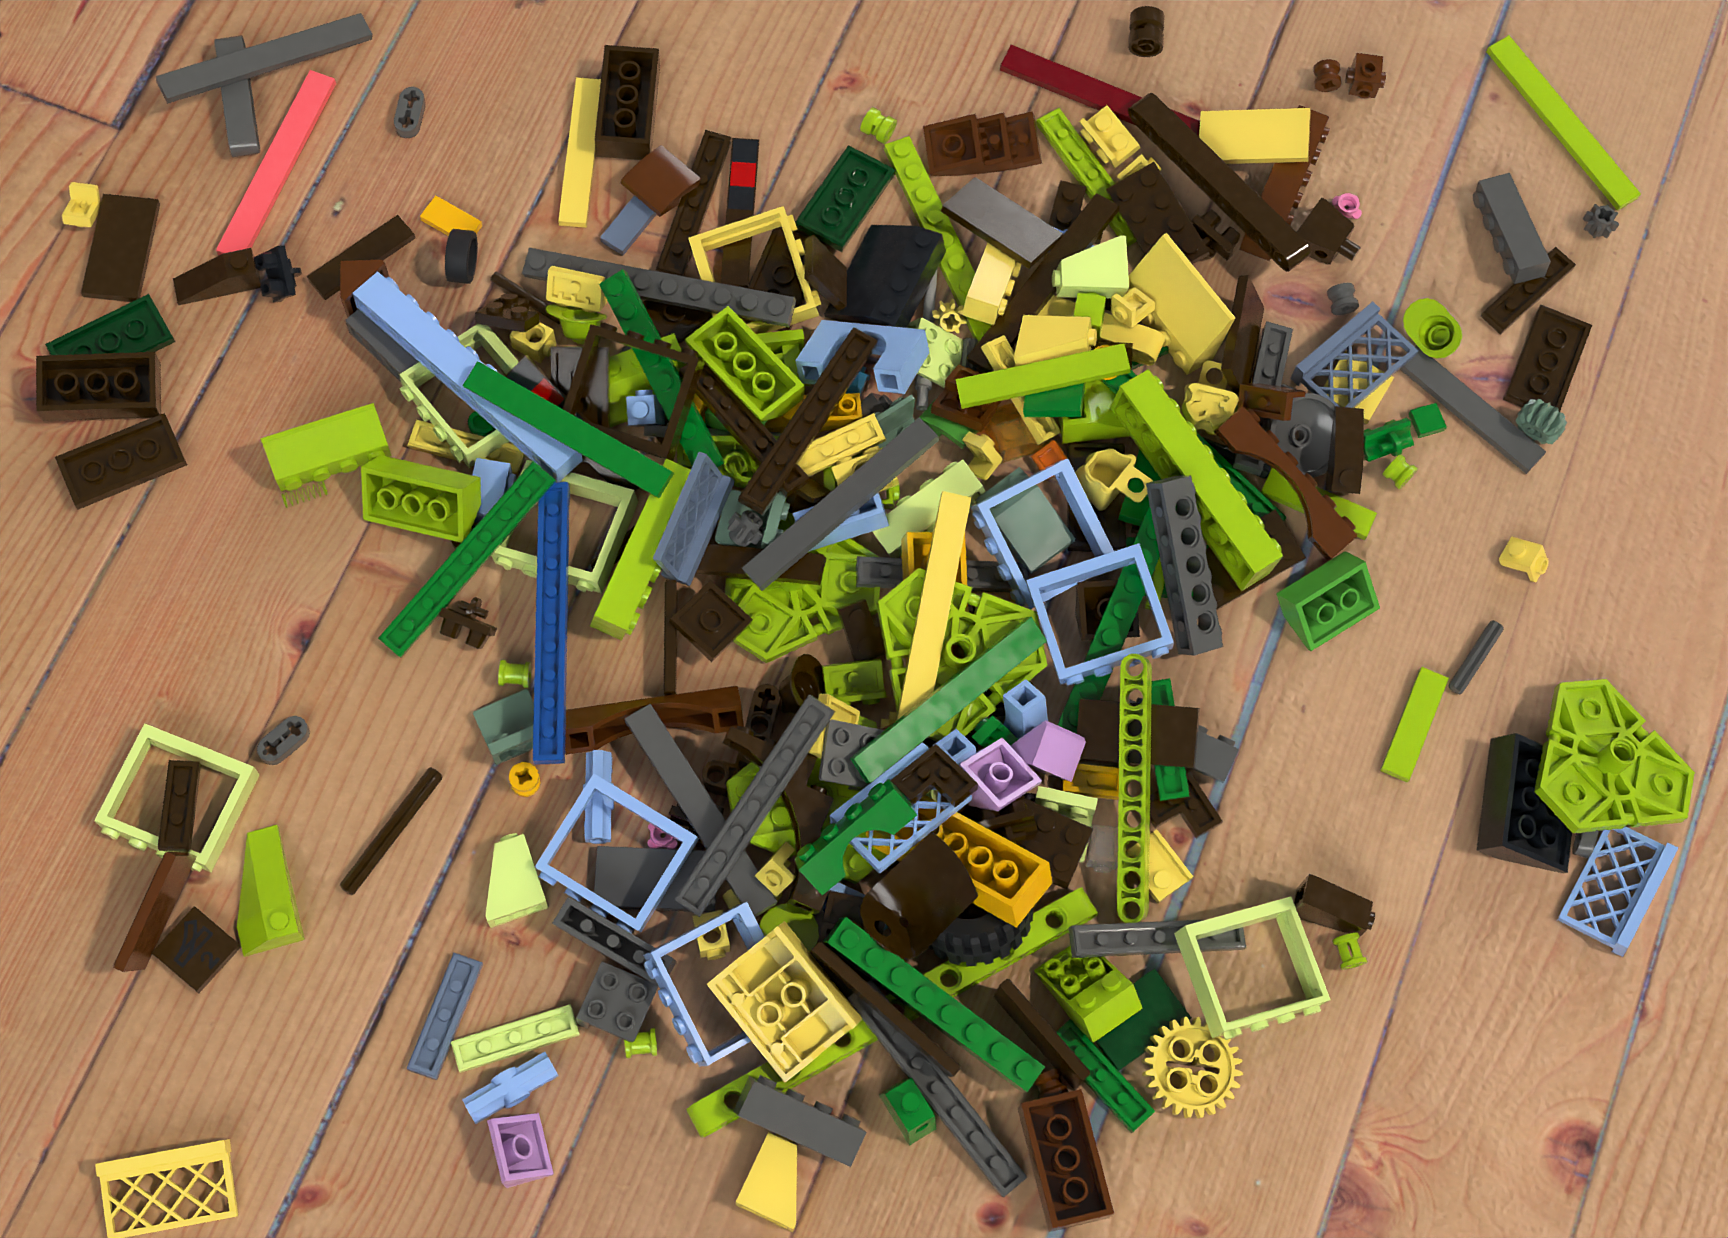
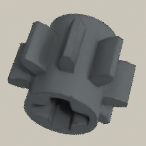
[1583,204,1619,239]
[727,510,764,547]

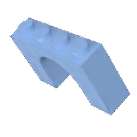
[795,320,930,394]
[934,679,1048,765]

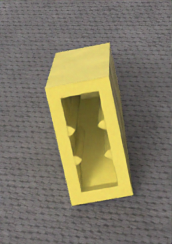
[1014,315,1097,366]
[736,1132,797,1232]

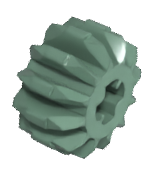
[1516,399,1567,444]

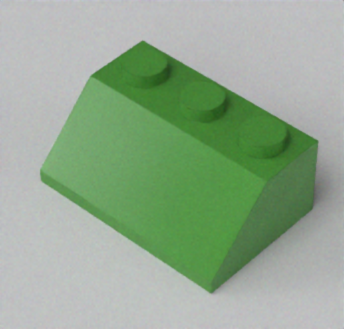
[1276,551,1380,651]

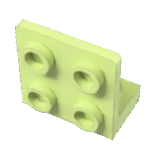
[907,317,964,388]
[1035,786,1098,863]

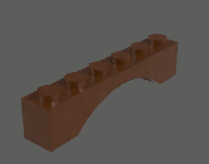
[1213,406,1357,560]
[565,686,744,755]

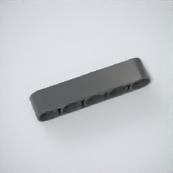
[214,35,260,157]

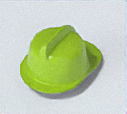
[1403,298,1462,359]
[545,303,607,344]

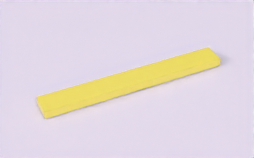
[896,491,971,721]

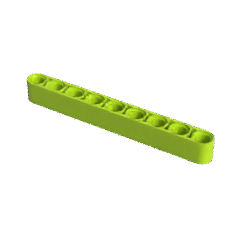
[1117,654,1152,923]

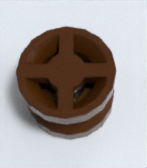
[1313,59,1342,92]
[1033,1068,1069,1099]

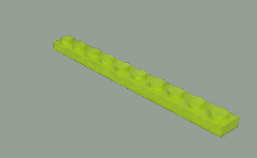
[884,136,992,341]

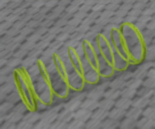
[729,455,758,477]
[281,481,328,508]

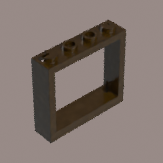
[563,322,705,461]

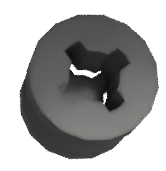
[1327,283,1359,315]

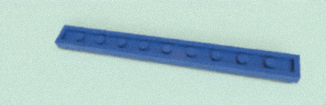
[533,482,570,765]

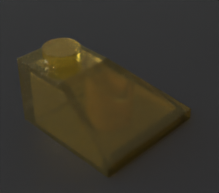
[984,403,1050,464]

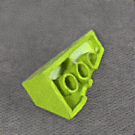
[237,825,305,957]

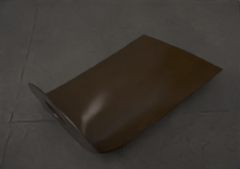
[860,831,978,959]

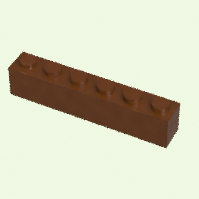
[1239,105,1330,261]

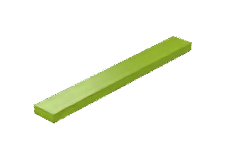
[1486,35,1641,211]

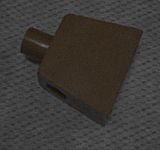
[1297,197,1361,265]

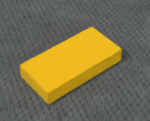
[420,195,482,236]

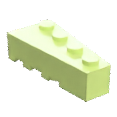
[872,459,986,558]

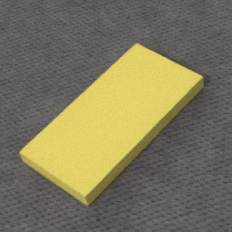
[1199,108,1311,164]

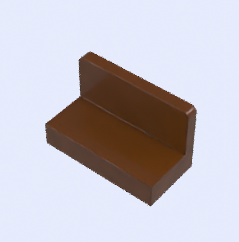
[1237,383,1306,421]

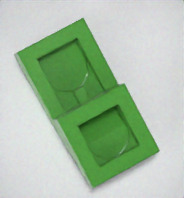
[919,399,978,449]

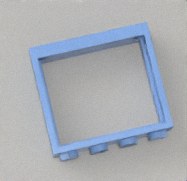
[971,458,1114,609]
[1026,543,1174,686]
[535,773,699,934]
[643,902,765,1067]

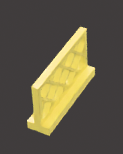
[95,1139,238,1238]

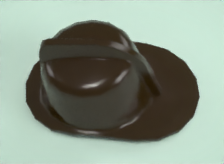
[779,654,825,714]

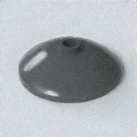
[1268,393,1335,478]

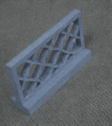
[1291,301,1419,408]
[653,452,734,586]

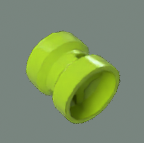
[860,107,897,144]

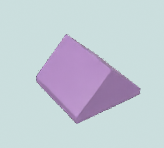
[1010,720,1086,782]
[959,738,1042,811]
[487,1113,554,1188]

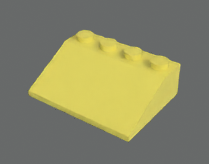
[1126,233,1235,375]

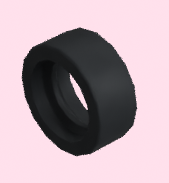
[445,229,478,284]

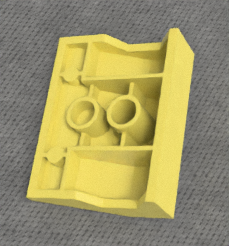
[707,921,863,1083]

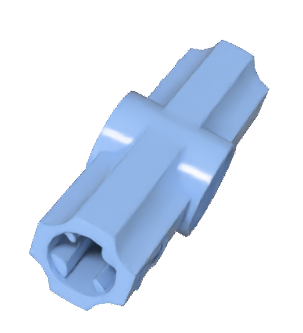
[583,750,614,844]
[462,1052,559,1124]

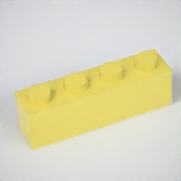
[962,243,1022,325]

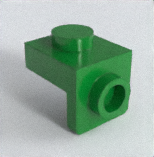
[972,715,1018,748]

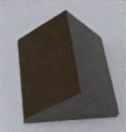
[1075,580,1140,641]

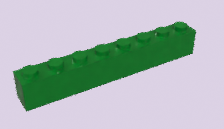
[822,917,1045,1092]

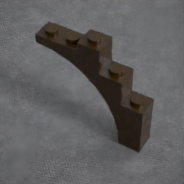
[722,726,847,915]

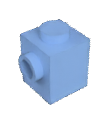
[626,390,665,427]

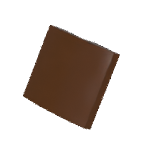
[620,145,701,217]
[931,364,1001,432]

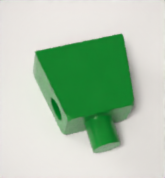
[879,1078,936,1146]

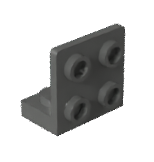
[819,719,884,791]
[576,961,658,1043]

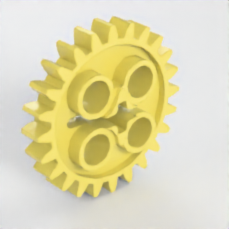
[1142,1017,1243,1119]

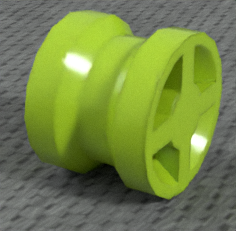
[1382,454,1418,490]

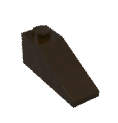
[173,248,261,305]
[1325,406,1364,494]

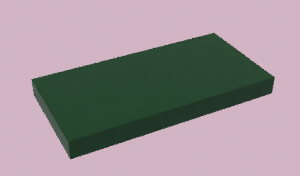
[795,145,896,252]
[45,294,175,355]

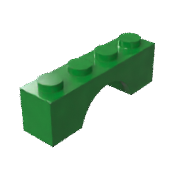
[795,779,917,896]

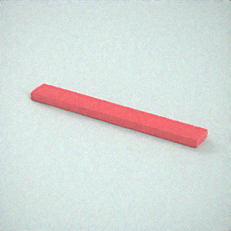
[216,70,336,255]

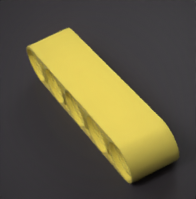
[1038,295,1165,366]

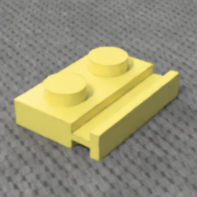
[1127,829,1194,904]

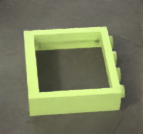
[399,324,519,468]
[491,460,638,594]
[94,723,260,873]
[1174,897,1331,1040]

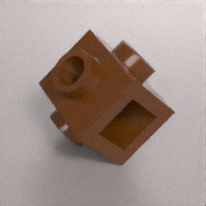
[1345,53,1386,98]

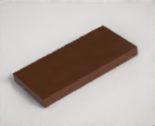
[113,852,197,972]

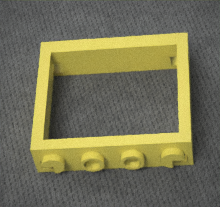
[688,206,822,334]

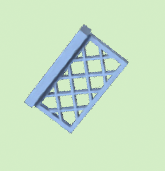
[830,742,972,874]
[1557,826,1678,957]

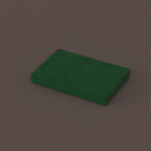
[1096,968,1192,1071]

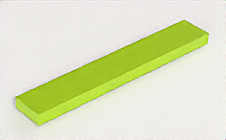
[1036,108,1136,247]
[956,343,1131,409]

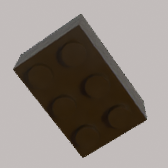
[999,797,1093,890]

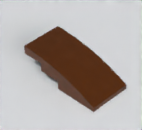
[923,111,1042,176]

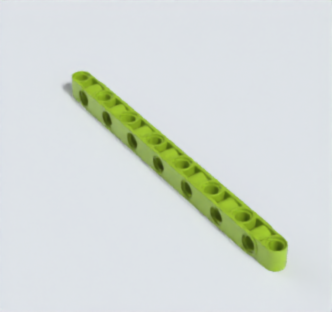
[686,887,1098,1138]

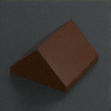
[340,260,389,318]

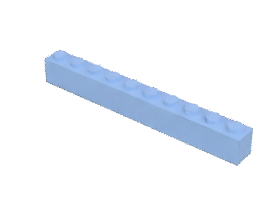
[353,271,583,482]

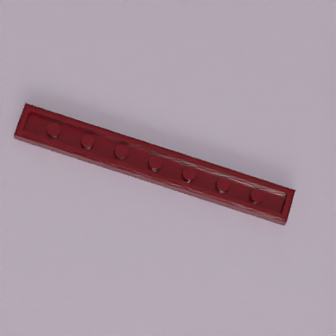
[1000,45,1200,137]

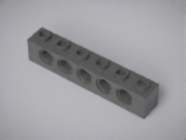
[1146,475,1223,656]

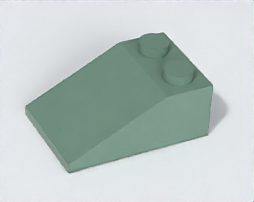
[975,467,1075,574]

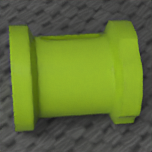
[498,659,532,688]
[1332,932,1368,970]
[624,1028,657,1058]

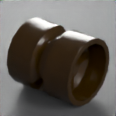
[1128,6,1165,57]

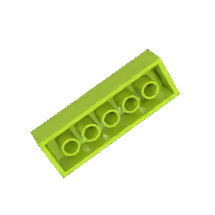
[590,459,691,641]

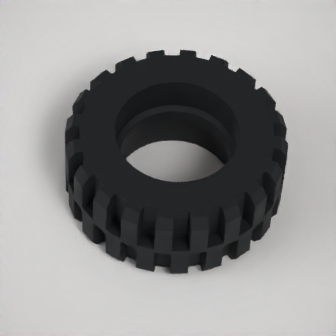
[928,909,1033,966]

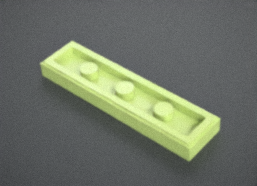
[451,1004,580,1073]

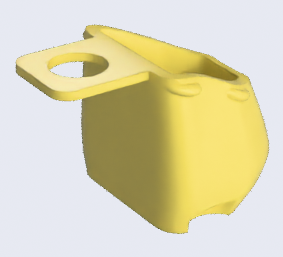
[1182,360,1239,435]
[1075,449,1153,511]

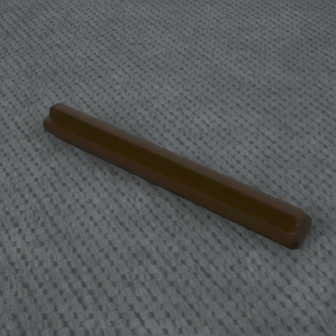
[340,767,442,895]

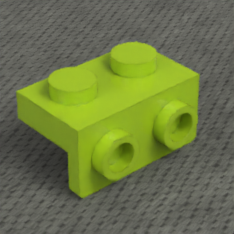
[822,659,886,706]

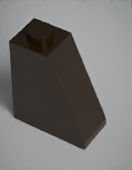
[1294,874,1375,936]

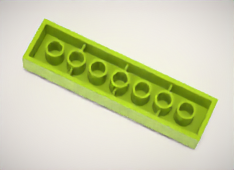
[1110,369,1283,591]

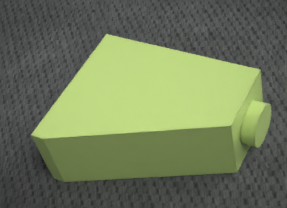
[1052,235,1129,298]
[485,833,548,928]

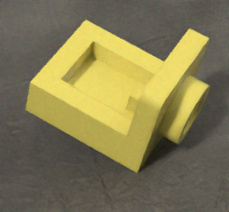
[62,182,101,227]
[1111,287,1155,328]
[962,431,1003,481]
[1499,537,1549,583]

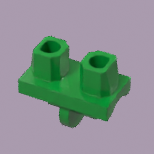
[1363,418,1414,462]

